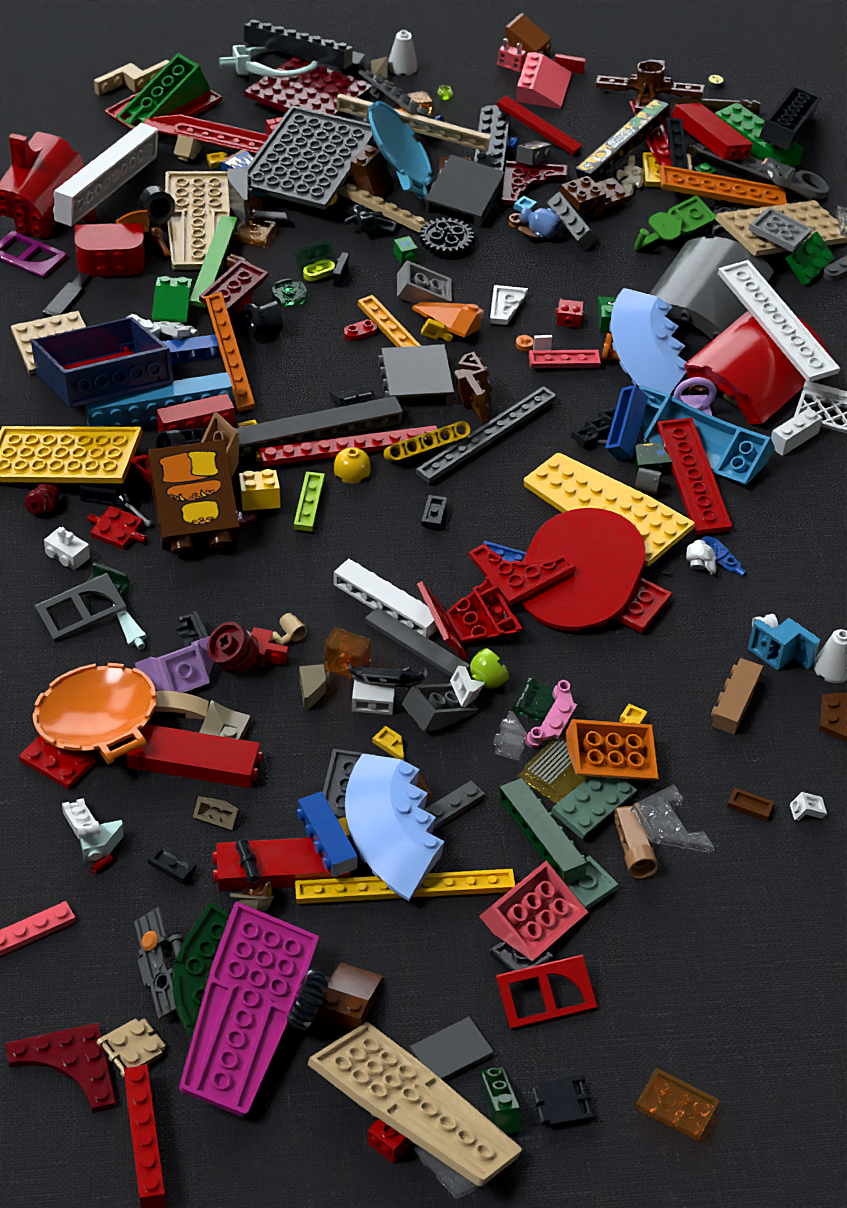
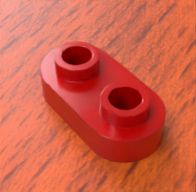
[344,320,377,342]

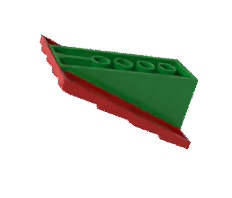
[105,53,223,137]

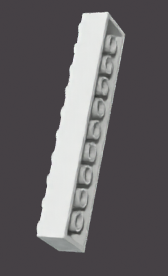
[53,123,158,226]

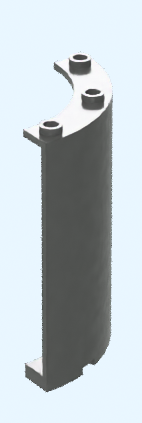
[649,237,774,340]

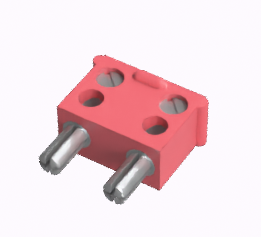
[497,38,526,72]

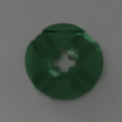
[272,278,306,308]

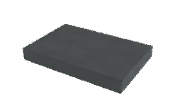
[410,1017,493,1081]

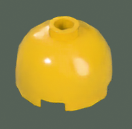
[334,447,371,484]

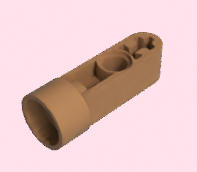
[614,805,658,879]

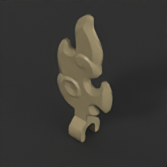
[617,155,645,196]

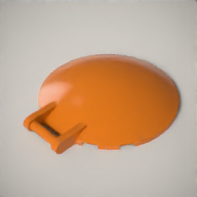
[32,663,157,764]

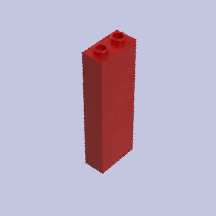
[672,103,753,160]
[127,724,263,788]
[213,838,350,891]

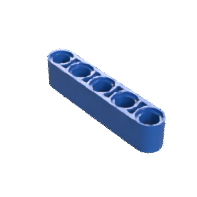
[162,334,222,364]

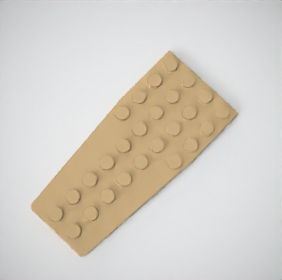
[165,171,231,270]
[308,1022,521,1186]

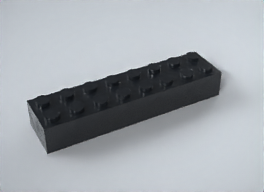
[759,86,821,150]

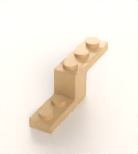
[94,60,169,96]

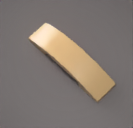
[154,691,209,720]

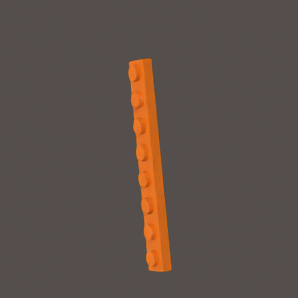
[205,291,256,412]

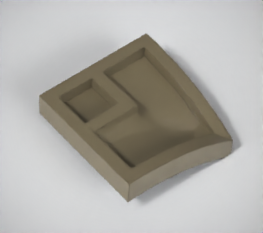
[199,701,251,740]

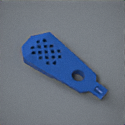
[701,536,747,576]

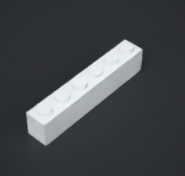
[334,559,438,638]

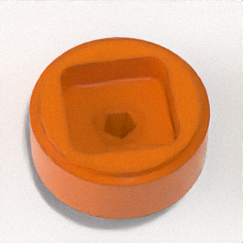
[516,335,533,351]

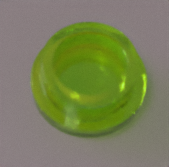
[437,85,453,99]

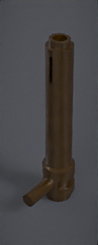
[677,97,761,115]

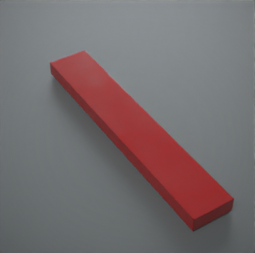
[496,96,582,155]

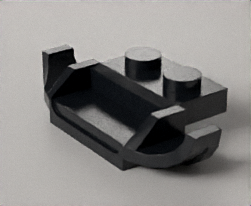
[348,663,428,688]

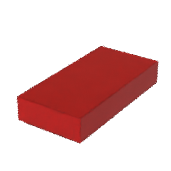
[555,54,586,74]

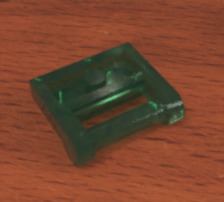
[512,677,556,722]

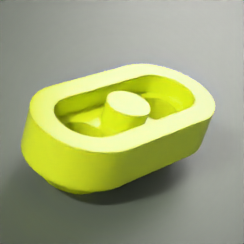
[303,260,335,282]

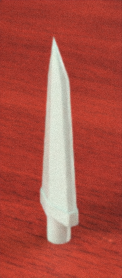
[113,604,147,650]

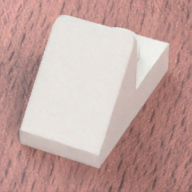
[450,666,485,707]

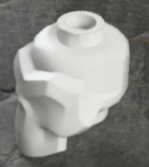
[686,540,716,574]

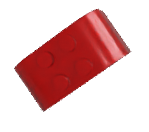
[75,223,145,277]

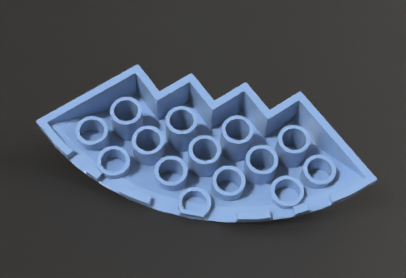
[610,288,687,395]
[345,754,444,901]

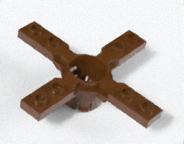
[596,60,704,113]

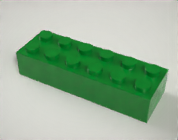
[715,103,803,167]

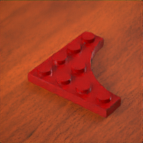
[468,544,575,606]

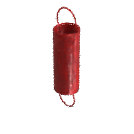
[87,851,117,876]

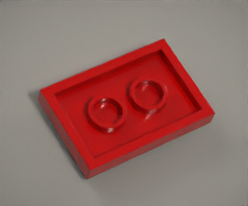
[613,577,672,633]
[19,735,95,790]

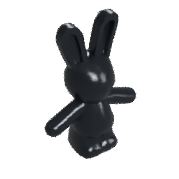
[339,201,383,233]

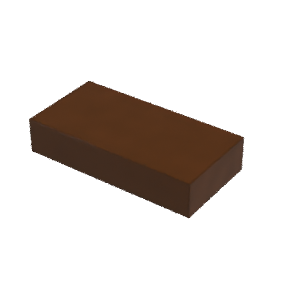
[727,787,774,822]

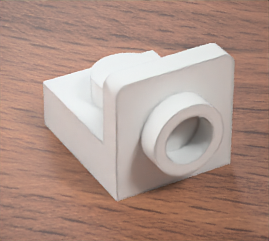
[790,792,827,821]

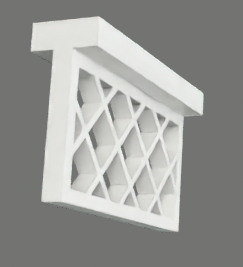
[794,381,847,433]

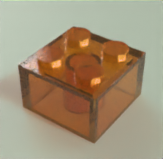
[324,627,371,680]

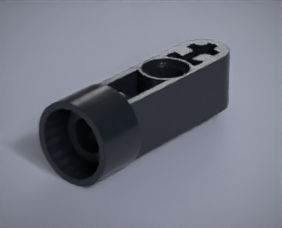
[155,428,207,449]

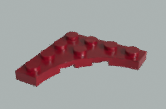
[500,161,567,206]
[5,1022,116,1113]

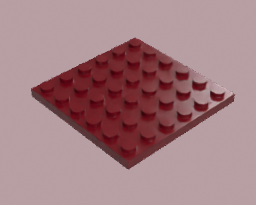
[244,57,372,116]

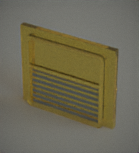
[518,731,590,804]

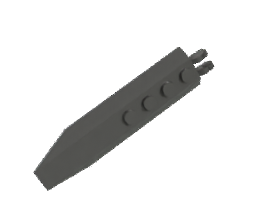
[687,142,814,200]

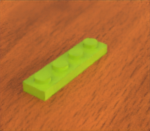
[294,472,325,532]

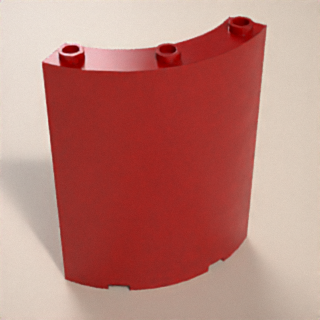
[684,311,831,424]

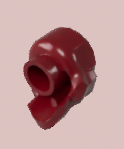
[24,484,60,515]

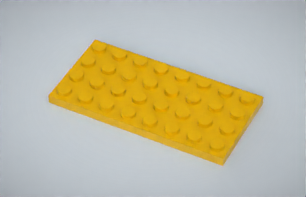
[0,426,143,483]

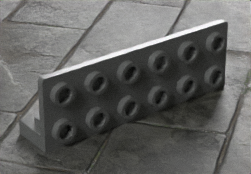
[359,70,433,119]

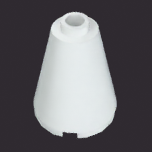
[388,30,418,76]
[814,629,847,683]

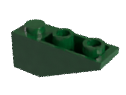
[481,1068,520,1133]

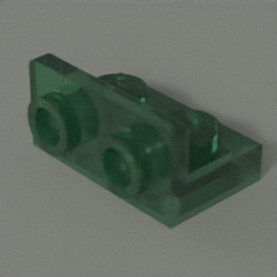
[85,563,129,601]

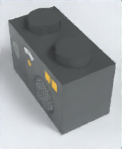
[516,140,551,165]

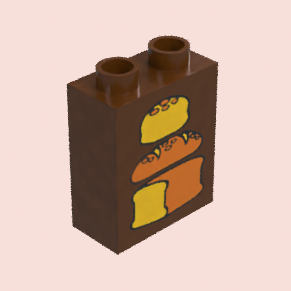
[147,440,240,554]

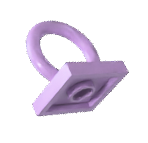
[672,377,716,416]

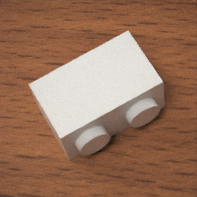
[352,680,395,715]

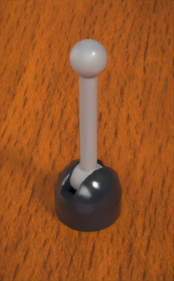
[116,493,152,527]

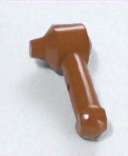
[149,227,171,258]

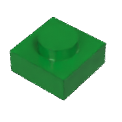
[694,163,716,175]

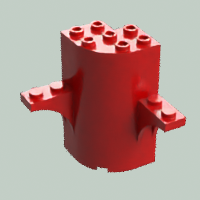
[0,131,96,239]

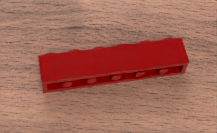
[123,1065,166,1208]

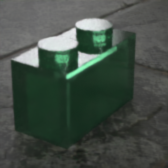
[294,240,335,269]

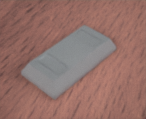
[254,211,288,222]

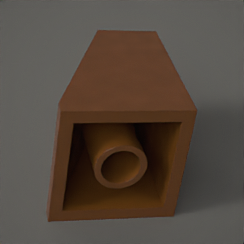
[350,145,394,198]

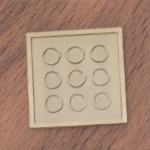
[11,311,86,375]

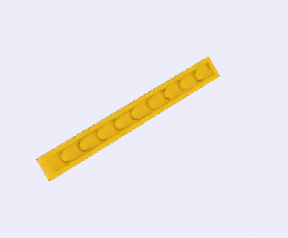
[295,869,515,904]

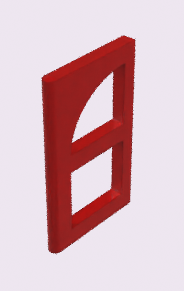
[417,581,468,662]
[496,955,597,1029]

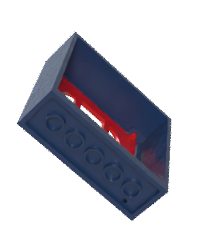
[31,317,174,408]

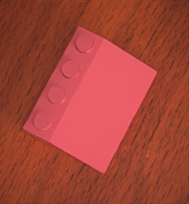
[516,52,572,109]
[480,861,588,961]

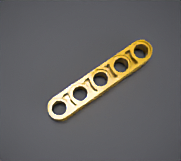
[384,421,470,462]

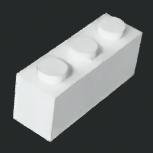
[771,408,823,456]

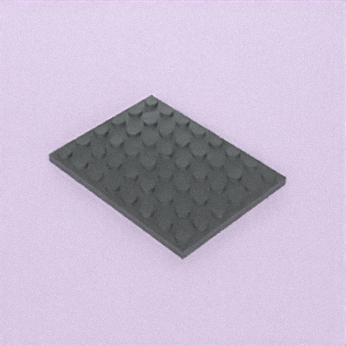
[246,105,374,210]

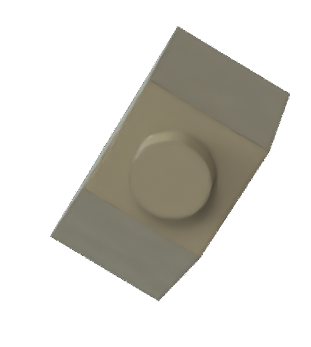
[299,664,330,711]

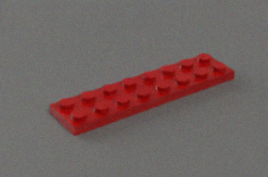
[657,418,732,535]

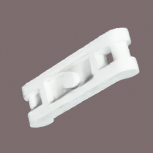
[62,798,101,839]

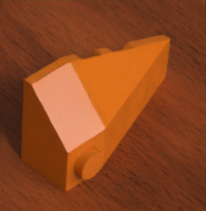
[412,302,484,338]

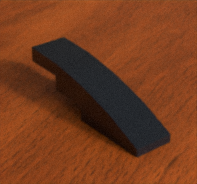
[570,406,617,447]

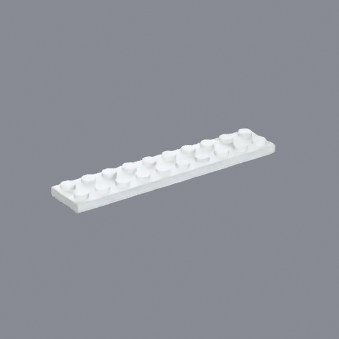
[718,260,840,382]

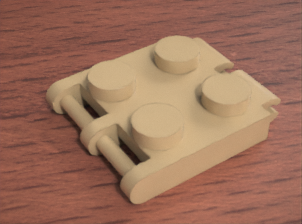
[97,1018,166,1078]

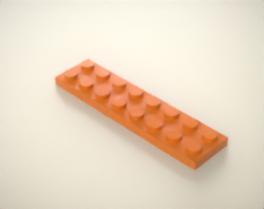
[659,165,787,208]

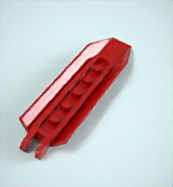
[630,99,671,167]
[144,114,270,155]

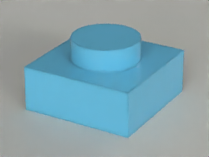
[514,196,537,212]

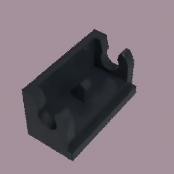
[176,611,208,648]

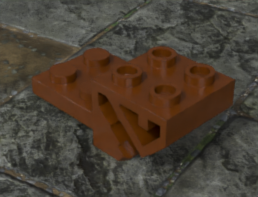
[560,176,631,218]
[454,352,492,424]

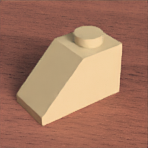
[174,135,203,161]

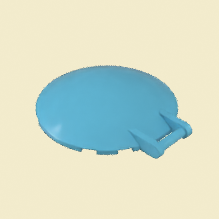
[369,101,433,201]

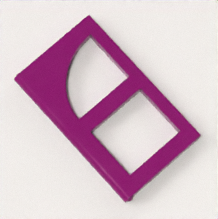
[0,231,67,278]

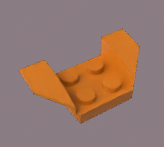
[116,210,150,234]

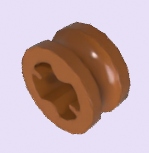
[509,213,523,229]

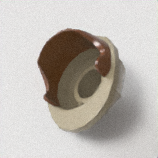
[230,881,274,912]

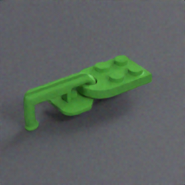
[634,195,716,251]

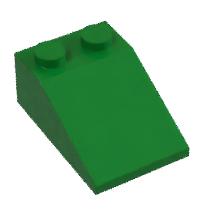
[152,276,192,322]

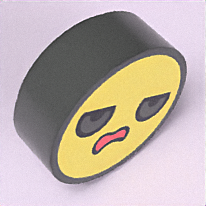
[708,75,724,88]

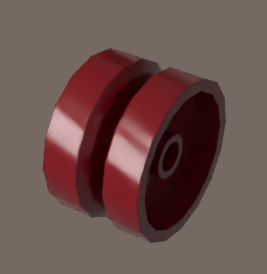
[207,622,259,673]

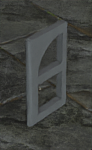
[35,573,127,642]

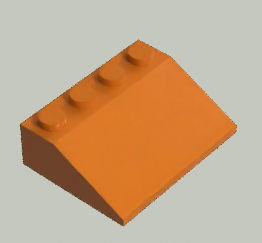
[566,719,658,781]

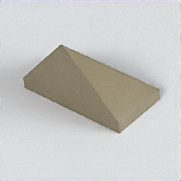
[371,57,387,80]
[193,796,239,830]

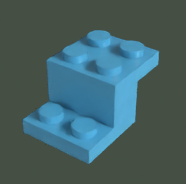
[748,618,820,671]

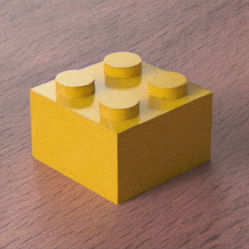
[239,469,280,511]

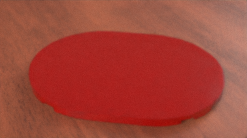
[520,508,645,631]

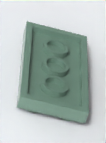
[551,776,637,839]

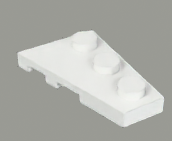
[490,285,528,325]

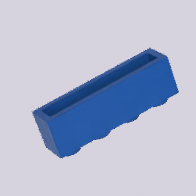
[605,385,648,460]
[296,791,357,877]

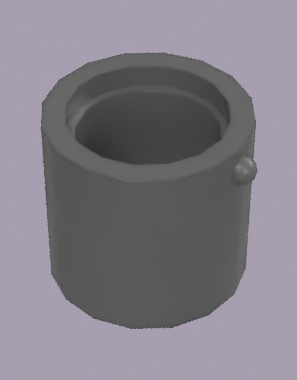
[635,467,661,495]

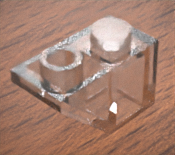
[493,711,527,761]

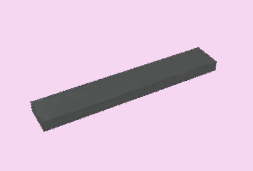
[365,607,470,678]

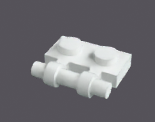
[154,321,199,339]

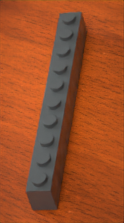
[235,396,403,457]

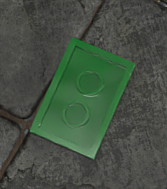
[785,231,835,285]

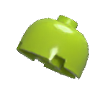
[470,648,509,689]

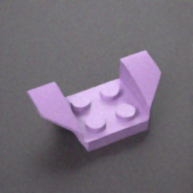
[135,636,214,693]

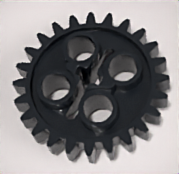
[420,217,474,257]

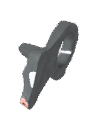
[762,157,829,199]

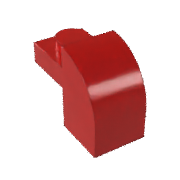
[251,627,288,668]

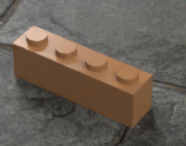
[710,658,763,735]

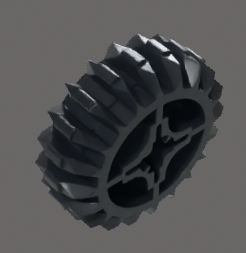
[286,968,330,1031]

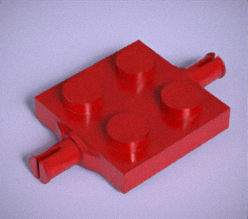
[87,506,147,550]

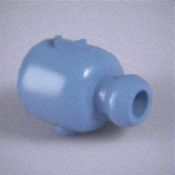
[519,207,561,239]

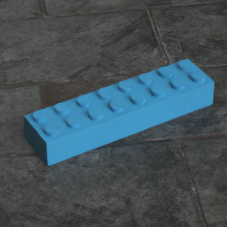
[85,372,233,429]

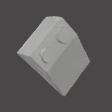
[397,260,452,303]

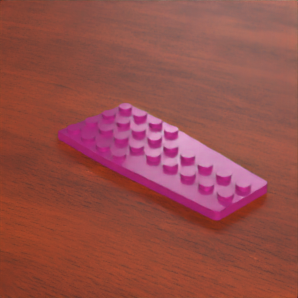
[179,901,319,1116]

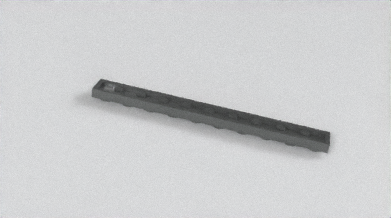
[416,386,557,483]

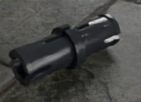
[235,839,261,884]

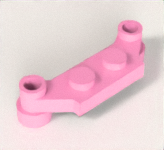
[525,680,577,749]

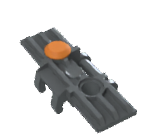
[134,907,183,1019]

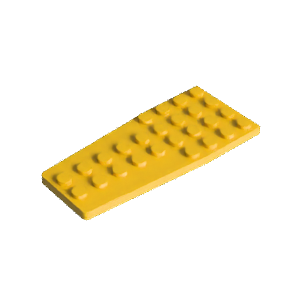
[524,453,695,567]

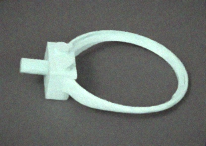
[219,45,319,77]

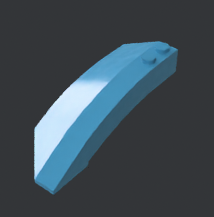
[639,385,775,485]

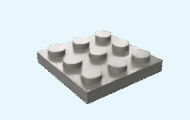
[748,207,813,252]

